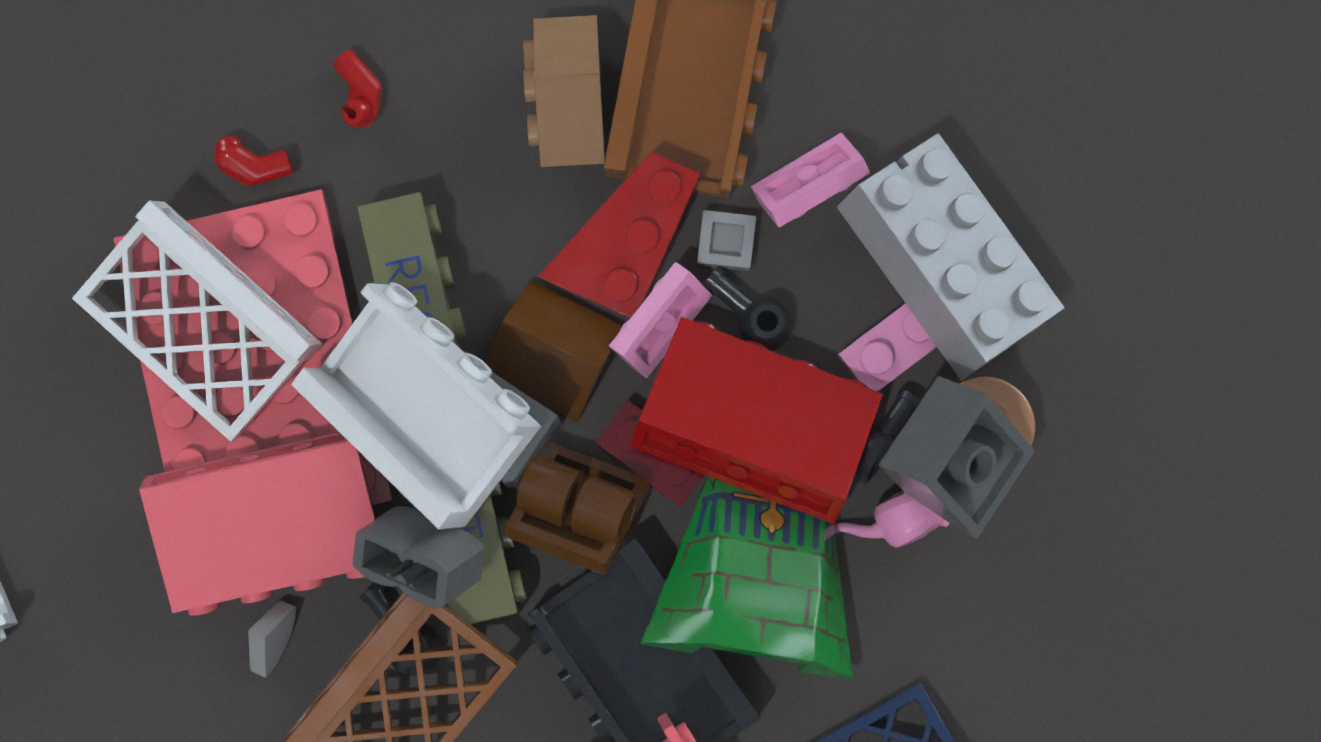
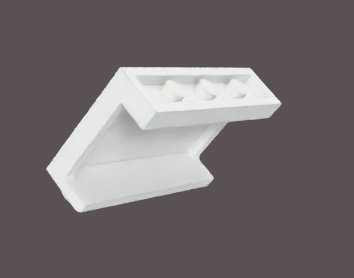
[291,282,541,529]

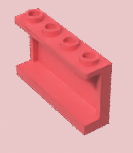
[139,432,376,616]

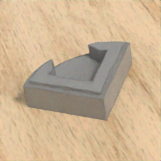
[248,600,296,678]

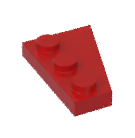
[538,151,701,318]

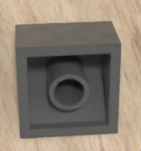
[879,376,1035,539]

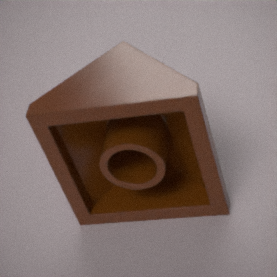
[486,280,623,423]

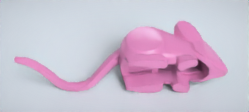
[834,490,950,548]

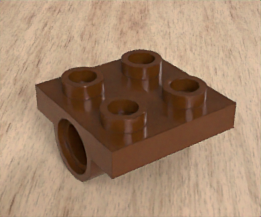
[505,442,650,575]

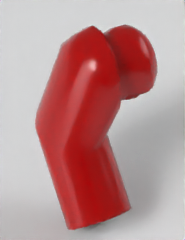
[214,136,293,186]

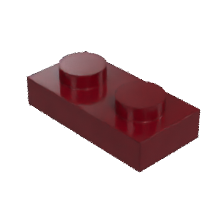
[595,400,705,508]

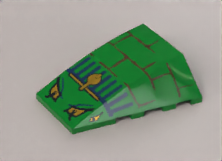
[640,476,853,680]

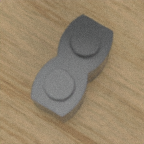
[353,506,485,607]

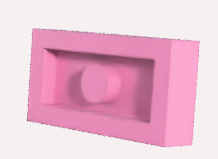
[751,133,870,228]
[609,262,713,379]
[838,303,937,392]

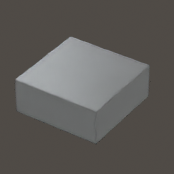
[697,210,756,271]

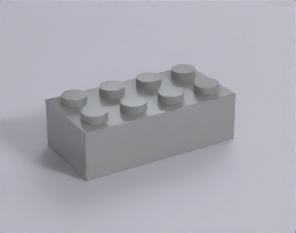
[837,133,1065,381]

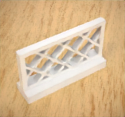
[72,200,323,442]

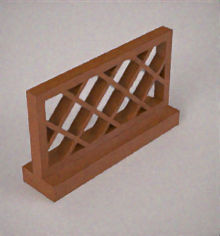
[281,592,517,742]

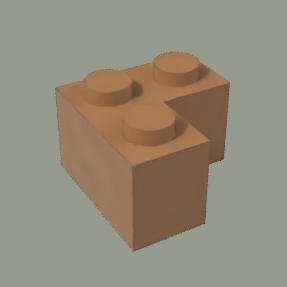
[523,15,605,167]

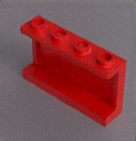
[631,317,883,524]

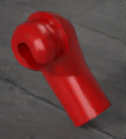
[332,49,383,128]

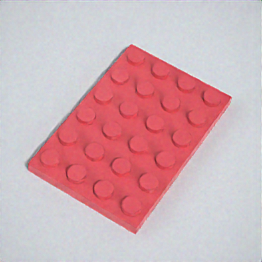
[113,189,394,506]

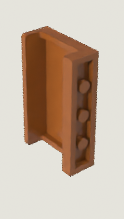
[604,0,777,199]

